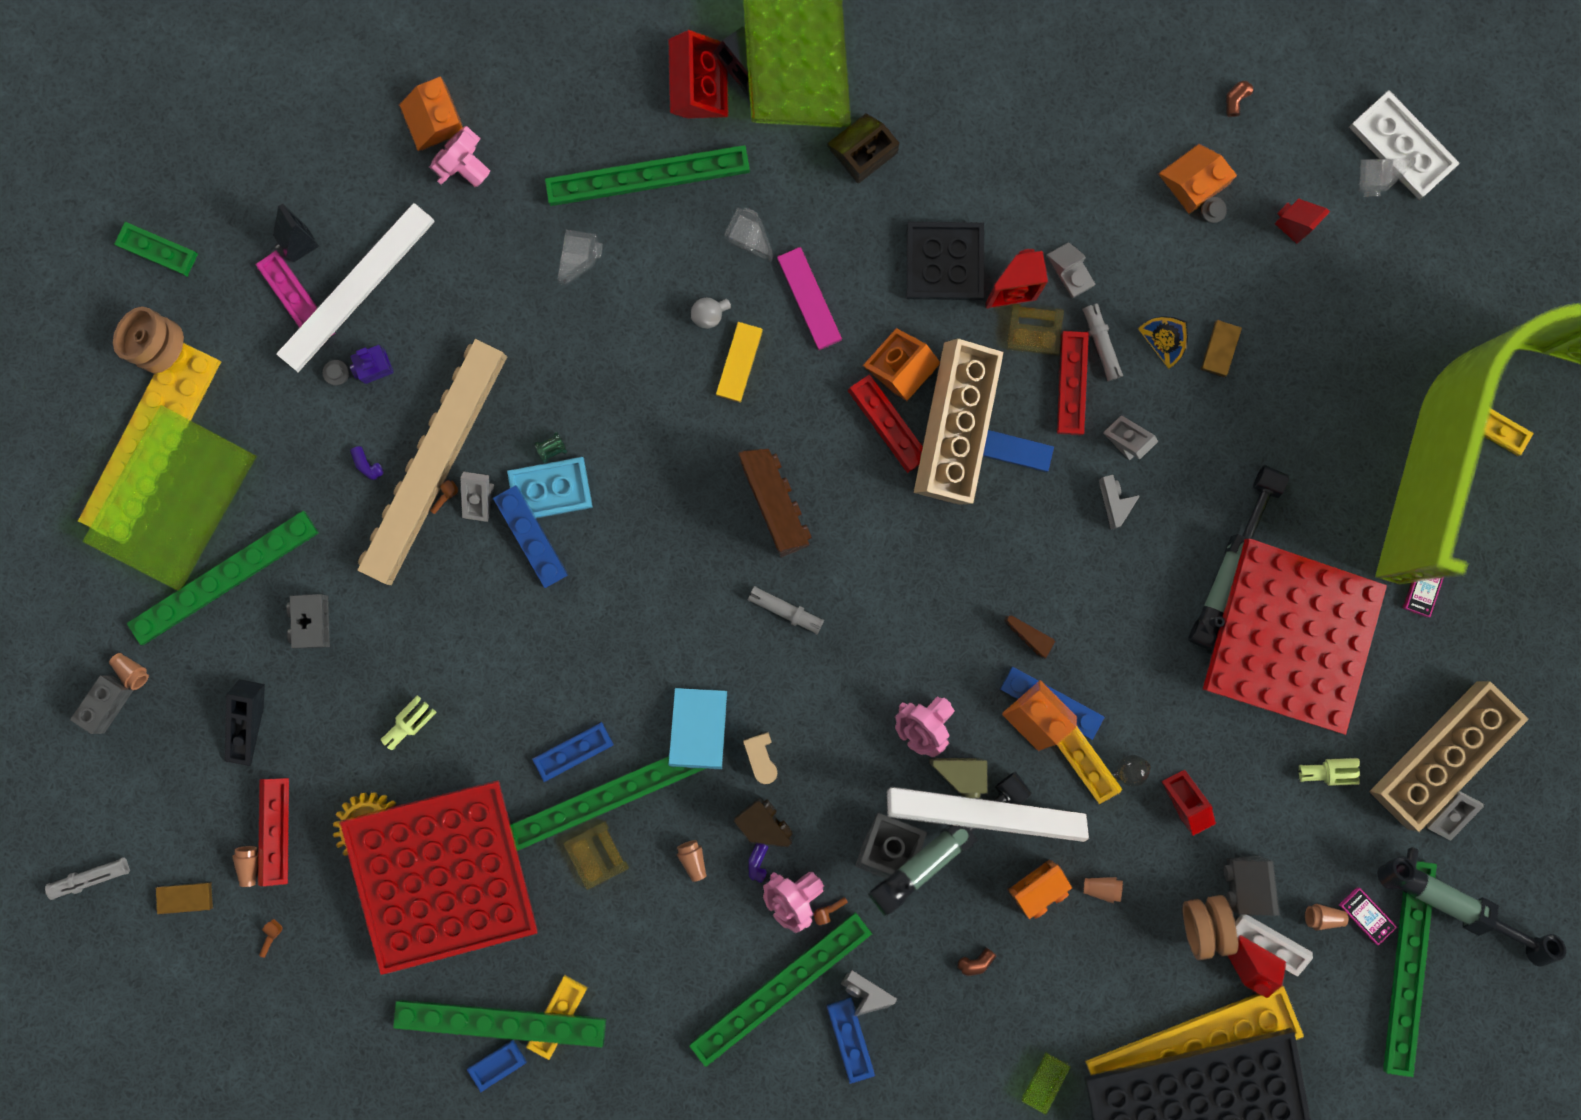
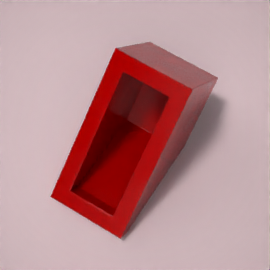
[1274,199,1330,244]
[1162,770,1216,836]
[1228,935,1286,998]

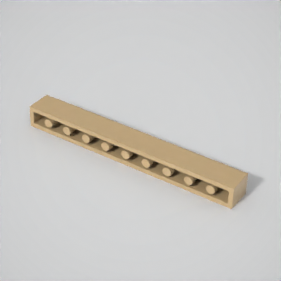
[358,339,507,585]

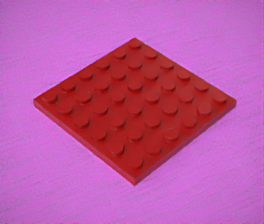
[1202,539,1387,735]
[340,780,538,975]

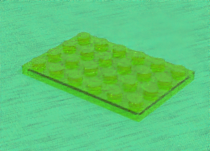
[743,0,851,127]
[82,405,257,591]

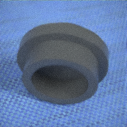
[1201,197,1227,223]
[323,360,349,386]

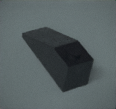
[713,26,775,113]
[273,203,320,262]
[225,679,265,766]

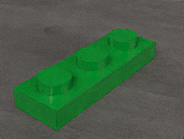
[114,222,198,277]

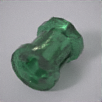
[534,432,568,464]

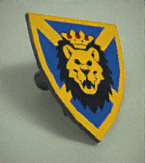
[1138,316,1188,369]

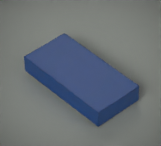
[467,1039,527,1092]

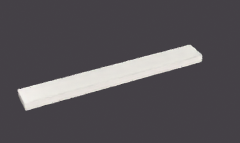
[277,203,434,372]
[887,788,1089,842]

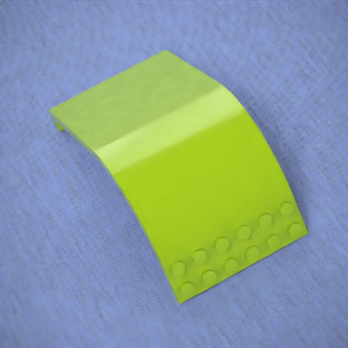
[1375,304,1581,585]

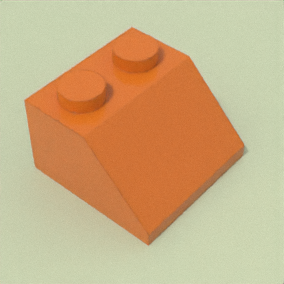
[400,76,463,151]
[1159,144,1237,214]
[863,328,940,401]
[1002,680,1077,751]
[1008,859,1072,919]

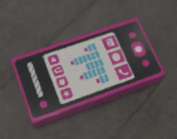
[1403,577,1444,618]
[1339,887,1397,945]

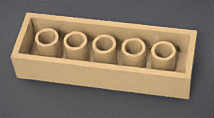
[914,339,1004,505]
[1369,681,1528,832]

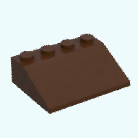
[739,449,812,558]

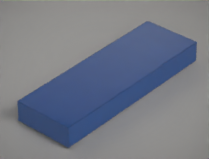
[983,430,1054,472]
[532,722,614,782]
[827,997,875,1084]

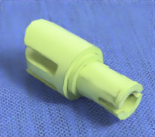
[381,695,437,750]
[1299,758,1360,786]

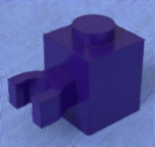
[350,345,394,384]

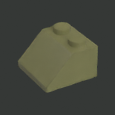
[929,758,987,798]

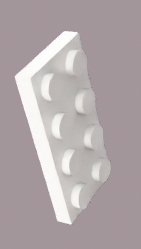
[1349,91,1460,200]

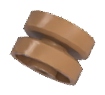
[113,306,184,374]
[1183,895,1238,960]

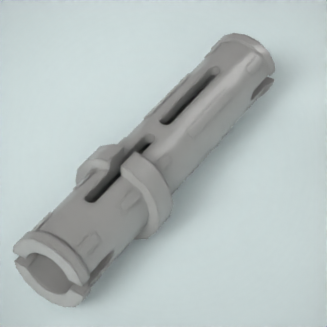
[1082,303,1124,381]
[748,586,825,635]
[45,858,130,900]

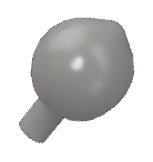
[691,297,731,329]

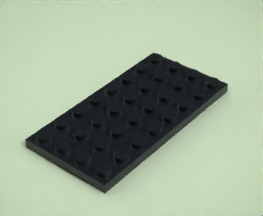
[1084,1028,1311,1120]

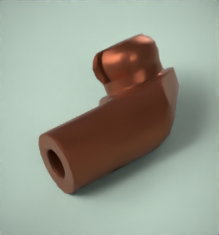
[1226,81,1254,117]
[957,947,997,976]

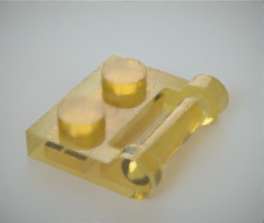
[1007,303,1064,355]
[563,821,629,890]

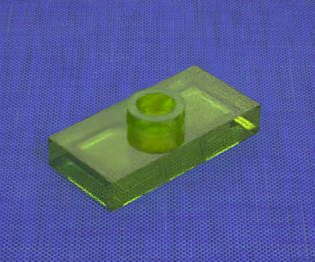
[1021,1052,1071,1115]

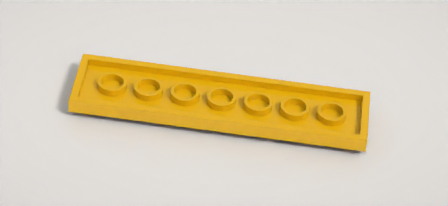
[78,343,221,544]
[1085,985,1304,1075]

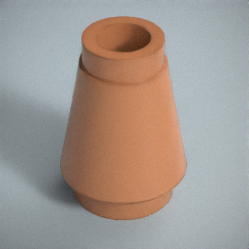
[109,653,149,690]
[677,840,707,882]
[232,846,259,887]
[1083,877,1123,903]
[1305,904,1348,931]

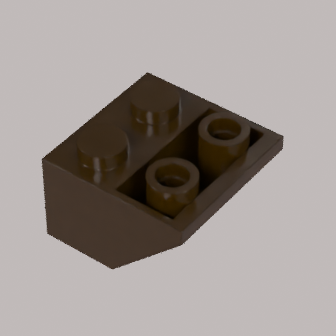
[827,113,900,184]
[734,797,793,847]

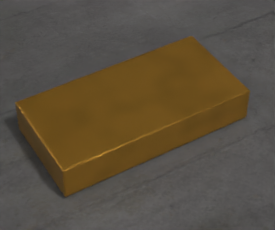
[1200,320,1242,377]
[156,882,213,914]

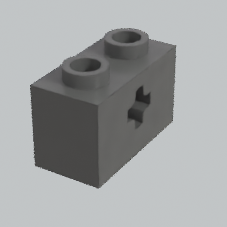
[287,594,330,649]
[70,675,134,734]

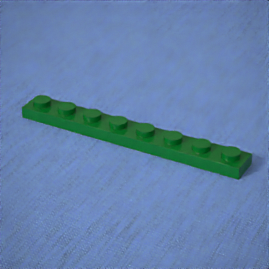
[545,145,750,206]
[127,511,319,645]
[511,756,706,851]
[1383,861,1437,1077]
[689,912,872,1067]
[393,1000,606,1047]

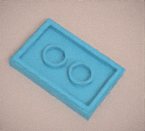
[507,457,593,518]
[669,688,727,769]

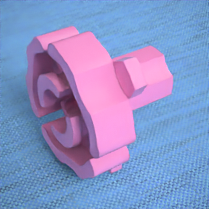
[429,126,490,187]
[895,697,954,757]
[763,872,824,933]

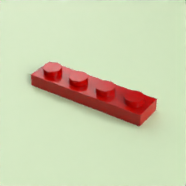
[1057,331,1089,435]
[848,374,923,473]
[258,778,289,886]

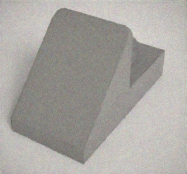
[1047,242,1095,298]
[1103,415,1158,460]
[461,472,494,522]
[1099,475,1139,530]
[1427,791,1484,841]
[841,971,897,1016]

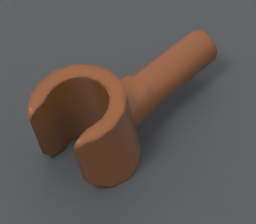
[430,480,458,514]
[814,897,848,925]
[259,919,283,958]

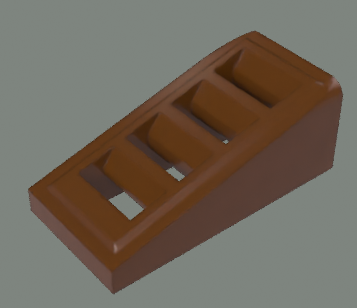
[1004,615,1055,659]

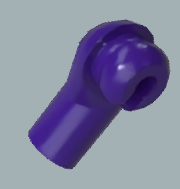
[350,446,384,480]
[748,843,769,883]

